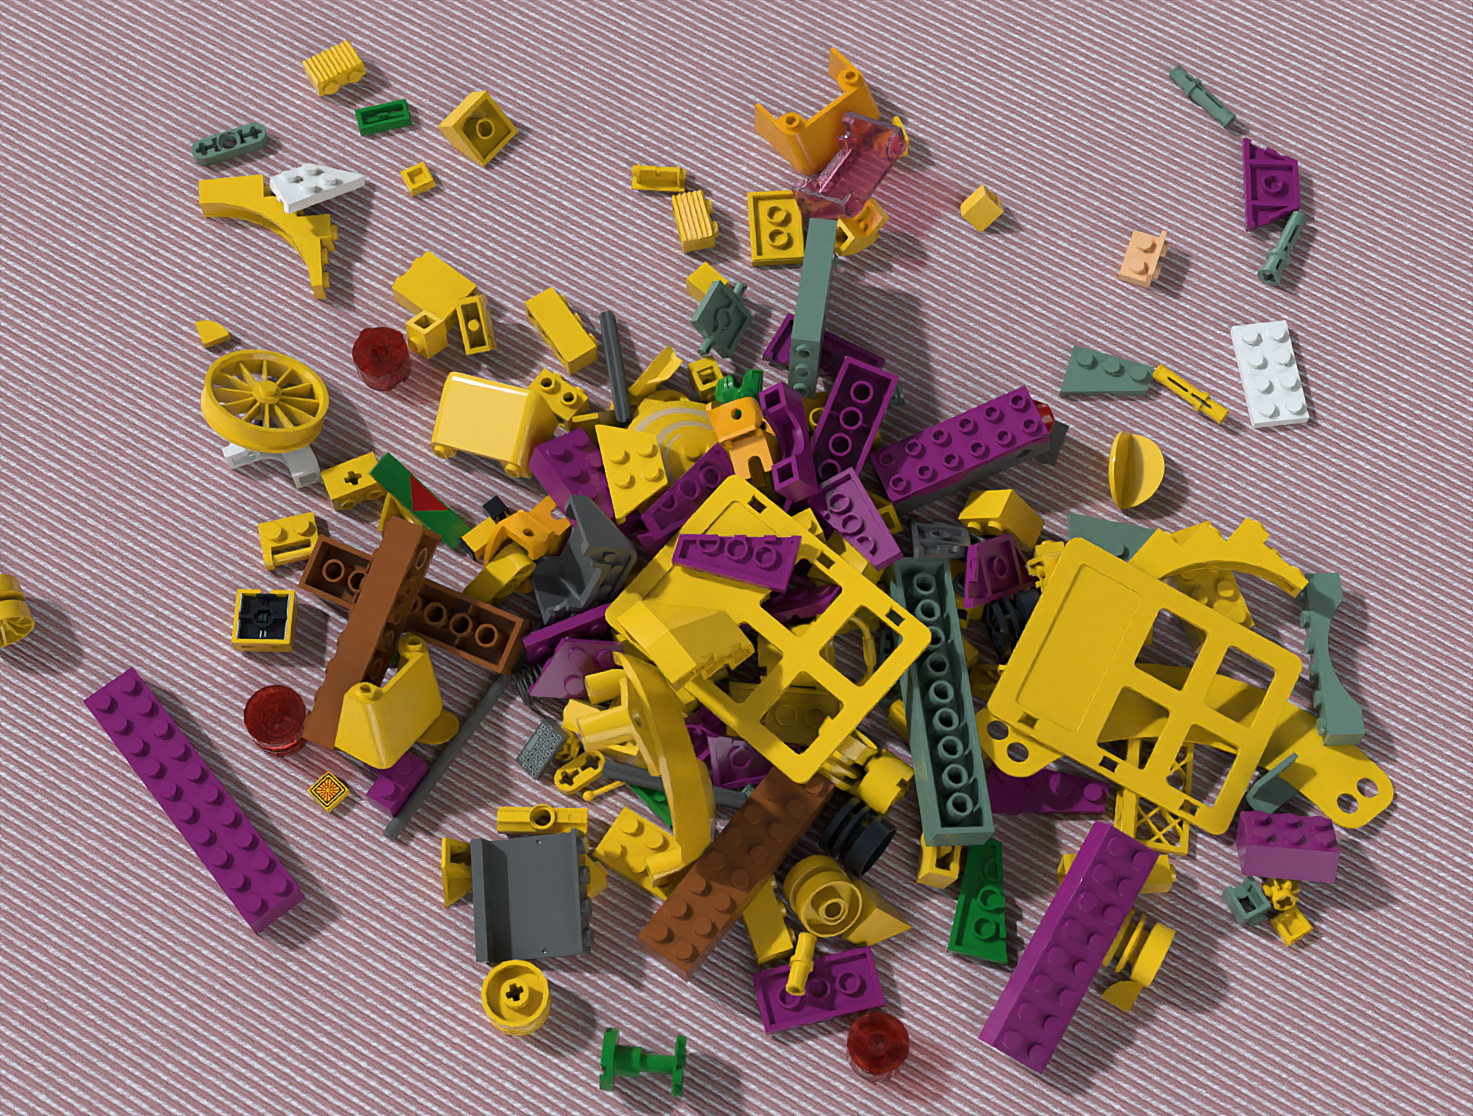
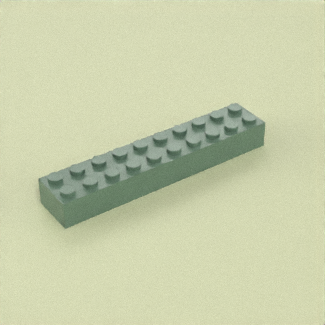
[883,557,995,847]

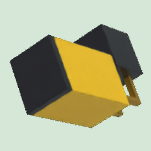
[459,495,509,561]

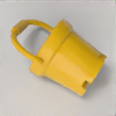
[758,613,877,691]

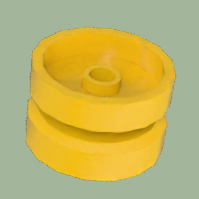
[481,960,552,1037]

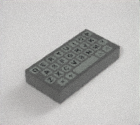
[515,716,569,780]

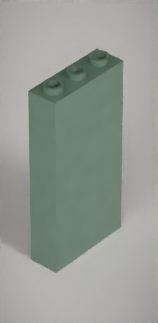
[788,218,837,399]

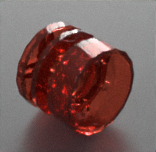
[244,684,309,757]

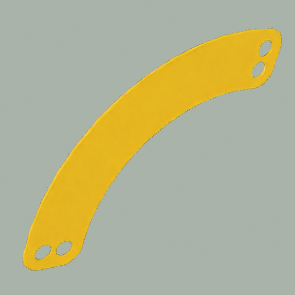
[975,663,1394,829]

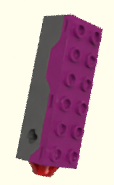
[869,385,1055,517]

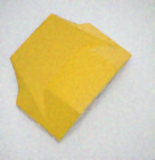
[628,345,683,398]

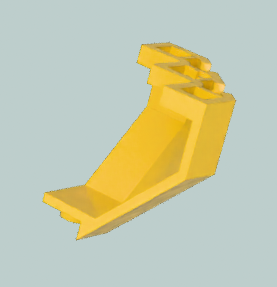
[616,600,755,692]

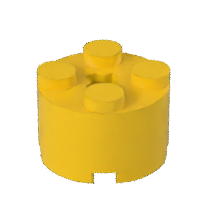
[849,748,915,818]

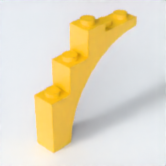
[199,174,339,299]
[1128,517,1309,598]

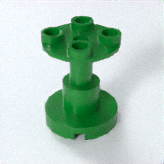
[599,1027,687,1098]

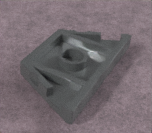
[908,514,971,559]

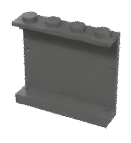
[470,828,594,964]

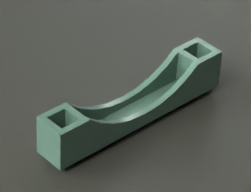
[1296,572,1365,746]

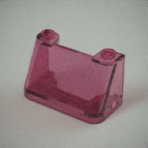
[791,111,907,220]

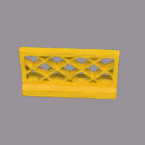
[1114,738,1194,856]

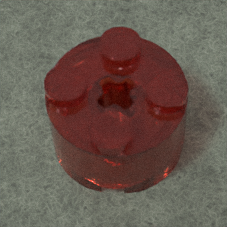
[352,327,412,391]
[846,1012,909,1083]

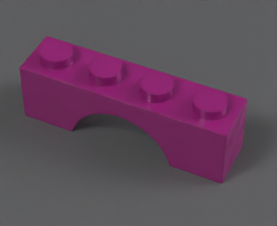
[759,381,819,503]

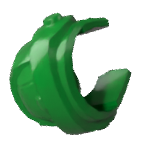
[715,369,763,419]

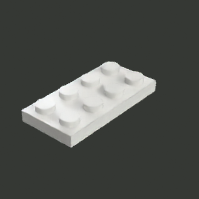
[1230,320,1309,428]

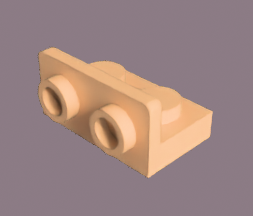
[1118,230,1170,289]

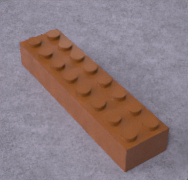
[302,515,442,752]
[297,534,534,677]
[637,766,835,983]

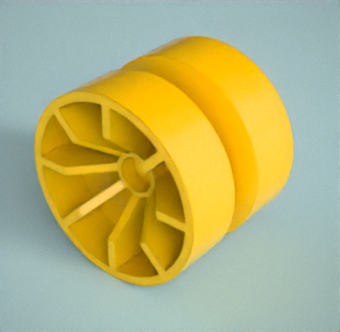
[0,574,35,647]
[783,855,862,937]

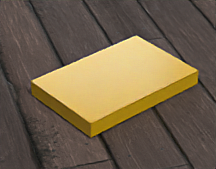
[747,189,805,266]

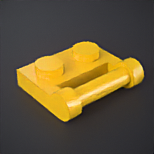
[257,511,319,571]

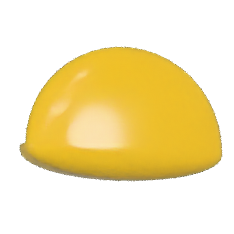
[1108,430,1165,510]

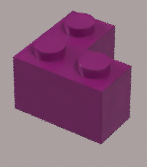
[362,751,428,819]

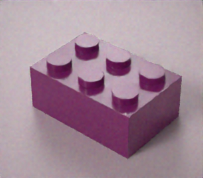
[1236,810,1340,883]

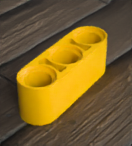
[462,542,536,608]

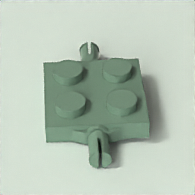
[690,280,753,359]

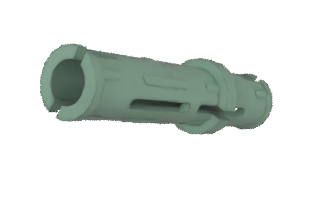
[1168,65,1237,128]

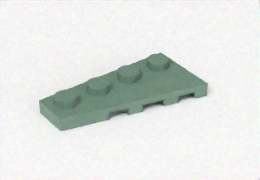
[1067,513,1164,563]

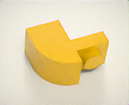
[835,198,890,256]

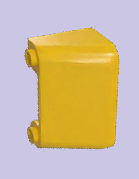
[430,372,559,479]
[335,632,443,769]

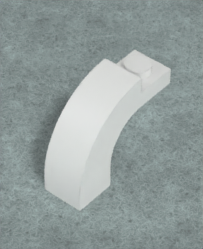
[222,426,323,489]

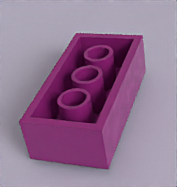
[528,427,642,536]

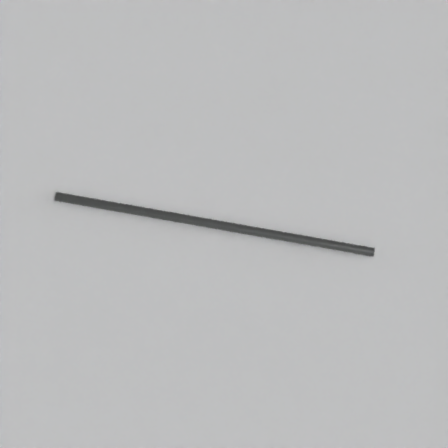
[382,615,548,841]

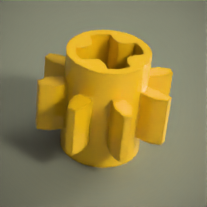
[1262,877,1301,911]

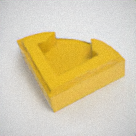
[194,320,231,349]
[1101,981,1144,1013]

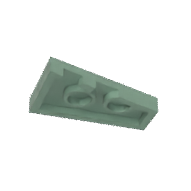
[1059,345,1154,397]

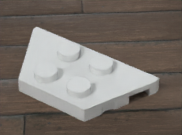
[270,163,365,214]

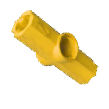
[497,804,589,836]

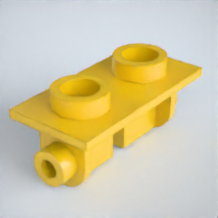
[632,163,687,193]

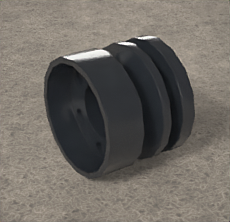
[985,589,1040,660]
[818,796,897,878]

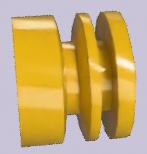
[801,714,880,792]
[1102,908,1176,988]

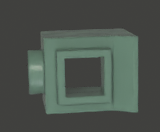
[1220,876,1271,927]

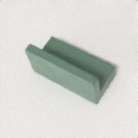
[1244,752,1300,814]

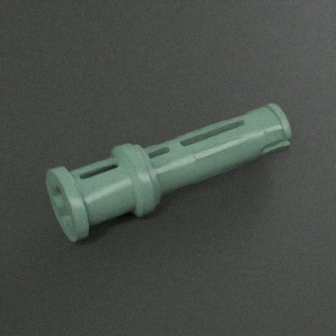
[1257,211,1307,286]

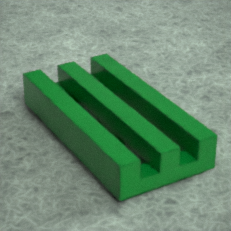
[355,98,412,136]

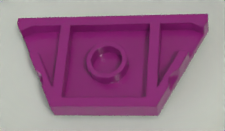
[1242,138,1300,232]
[964,533,1039,609]
[528,638,625,701]

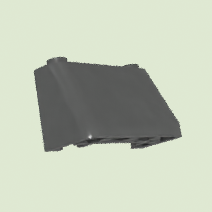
[529,494,637,626]

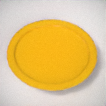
[417,709,460,745]

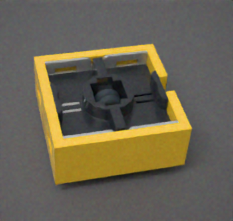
[231,589,299,652]

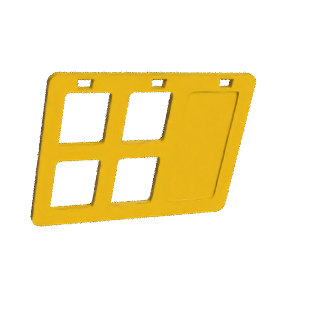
[605,475,932,784]
[988,537,1302,835]

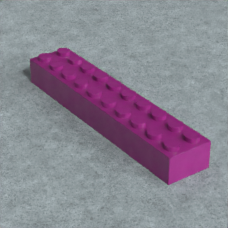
[83,667,306,935]

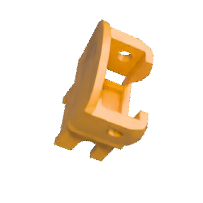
[706,397,781,489]
[483,495,573,594]

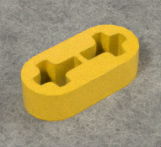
[554,750,605,795]

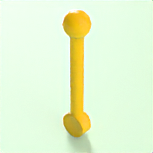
[583,781,627,802]

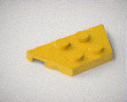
[595,424,669,524]

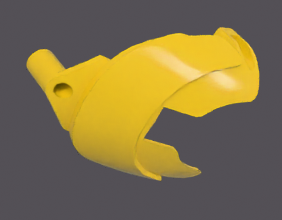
[576,651,717,888]

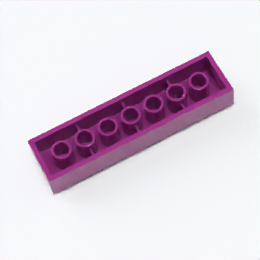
[783,355,899,588]
[978,820,1160,1075]

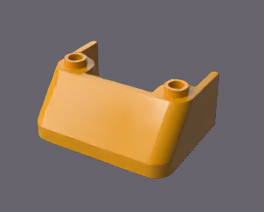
[755,47,880,175]

